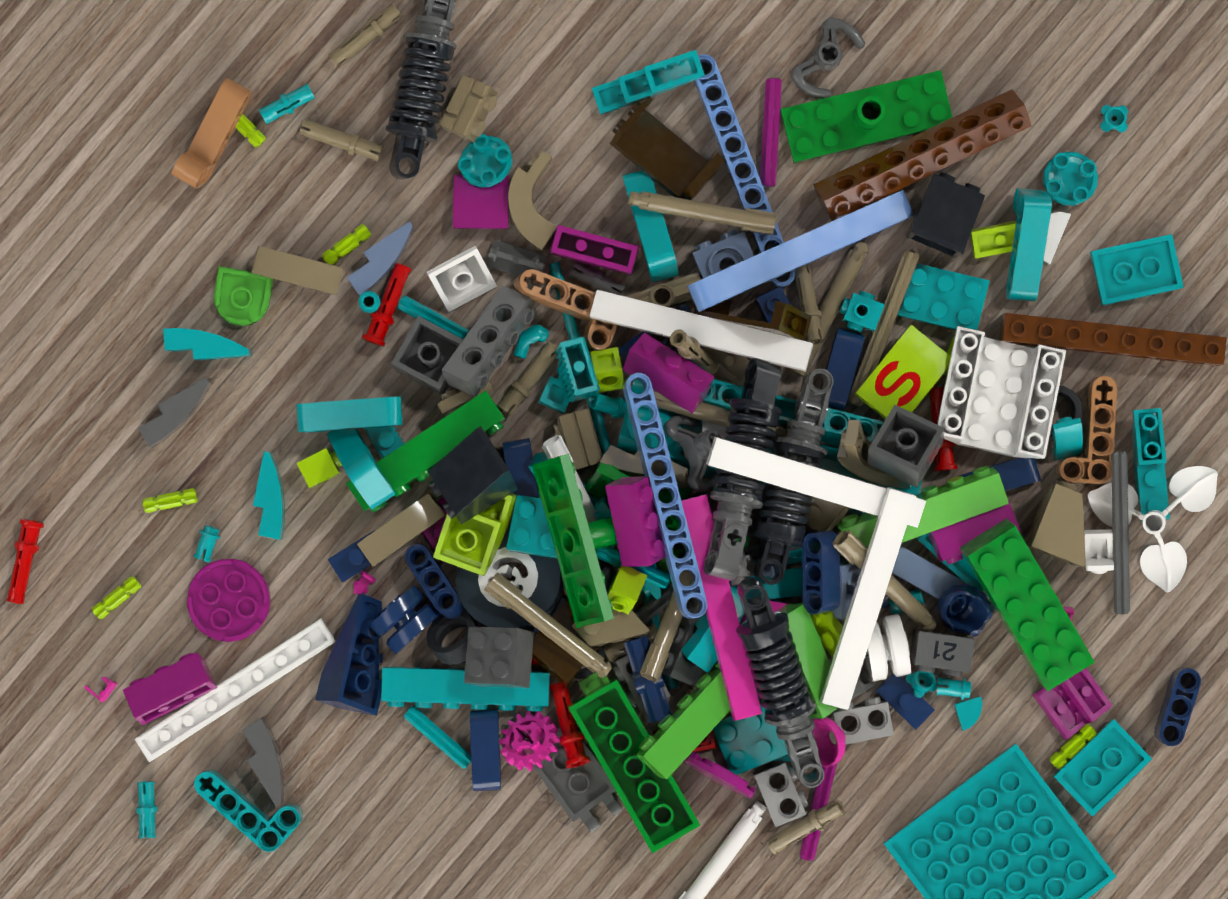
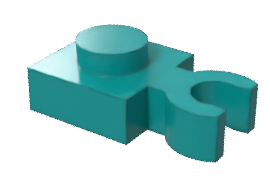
[538,365,570,414]

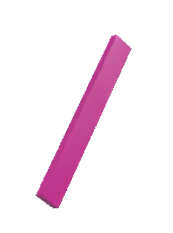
[681,494,762,721]

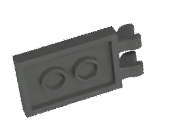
[533,728,623,833]

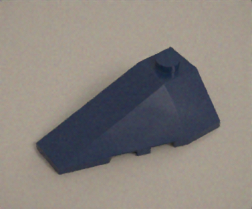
[315,594,383,716]

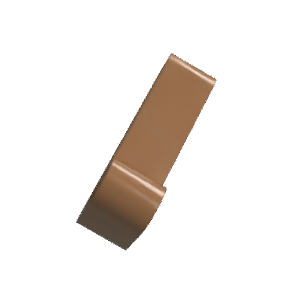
[171,78,252,189]
[514,269,617,352]
[1056,376,1117,484]

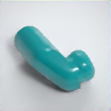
[513,325,549,359]

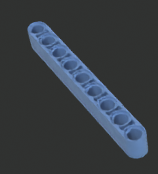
[694,54,795,288]
[687,190,915,312]
[623,373,707,619]

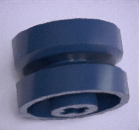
[369,585,441,655]

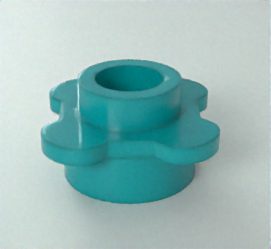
[1100,105,1128,133]
[906,670,937,698]

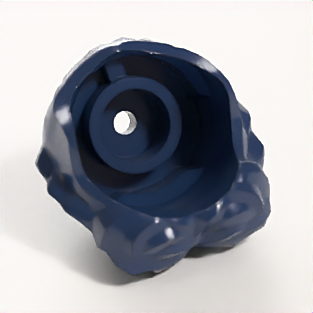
[937,584,995,637]

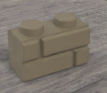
[439,75,498,143]
[553,408,603,470]

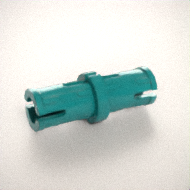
[258,83,315,125]
[136,781,158,838]

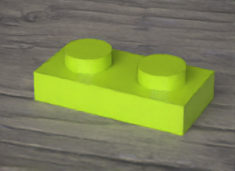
[970,221,1016,259]
[811,611,843,657]

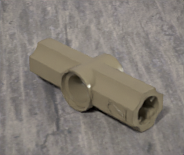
[626,272,701,308]

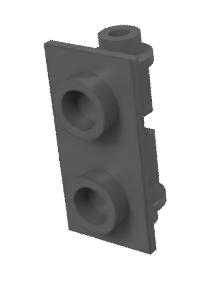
[486,240,547,280]

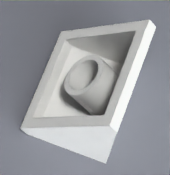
[427,246,497,312]

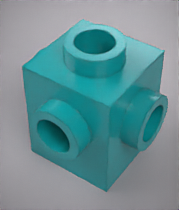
[840,290,885,333]

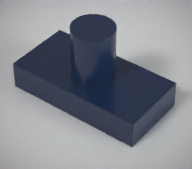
[328,530,375,583]
[875,673,935,730]

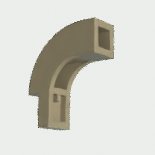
[508,151,557,252]
[837,420,911,489]

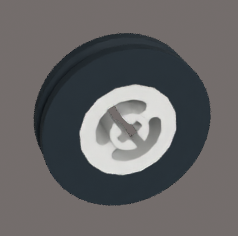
[456,525,564,631]

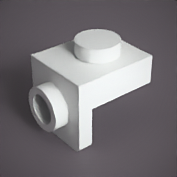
[1084,529,1114,574]

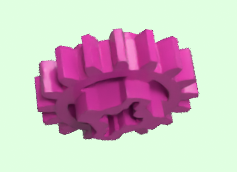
[499,711,560,771]

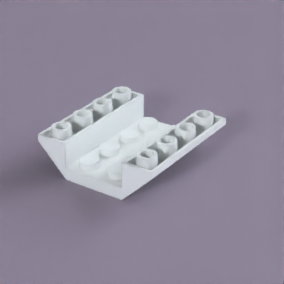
[937,326,1066,459]

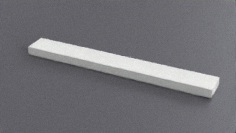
[590,290,813,372]
[706,437,926,528]
[820,487,916,710]
[135,618,336,762]

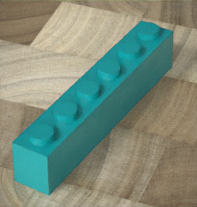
[381,666,550,711]

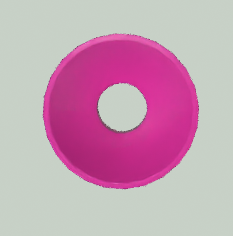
[812,717,846,768]

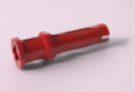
[361,263,412,347]
[929,387,958,472]
[6,518,44,604]
[549,682,590,768]

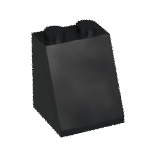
[906,172,985,258]
[428,426,518,525]

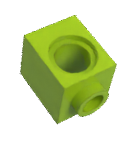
[591,347,624,393]
[297,448,342,488]
[607,564,647,614]

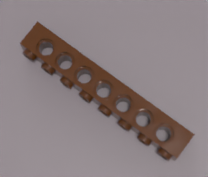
[813,89,1031,221]
[999,313,1227,366]

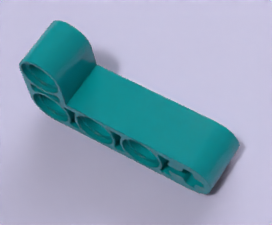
[622,170,679,283]
[1006,188,1052,302]
[296,397,403,433]
[327,429,396,510]
[194,769,303,852]

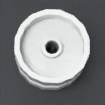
[865,614,911,682]

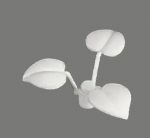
[1088,466,1218,592]

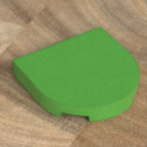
[214,266,274,326]

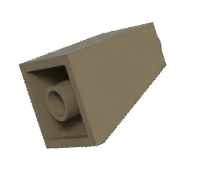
[1025,481,1086,567]

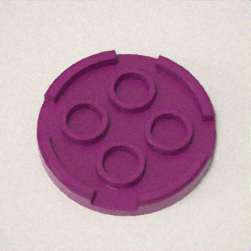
[187,559,271,642]
[683,751,756,799]

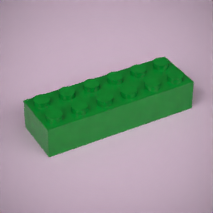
[346,390,506,513]
[960,518,1095,691]
[567,677,701,854]

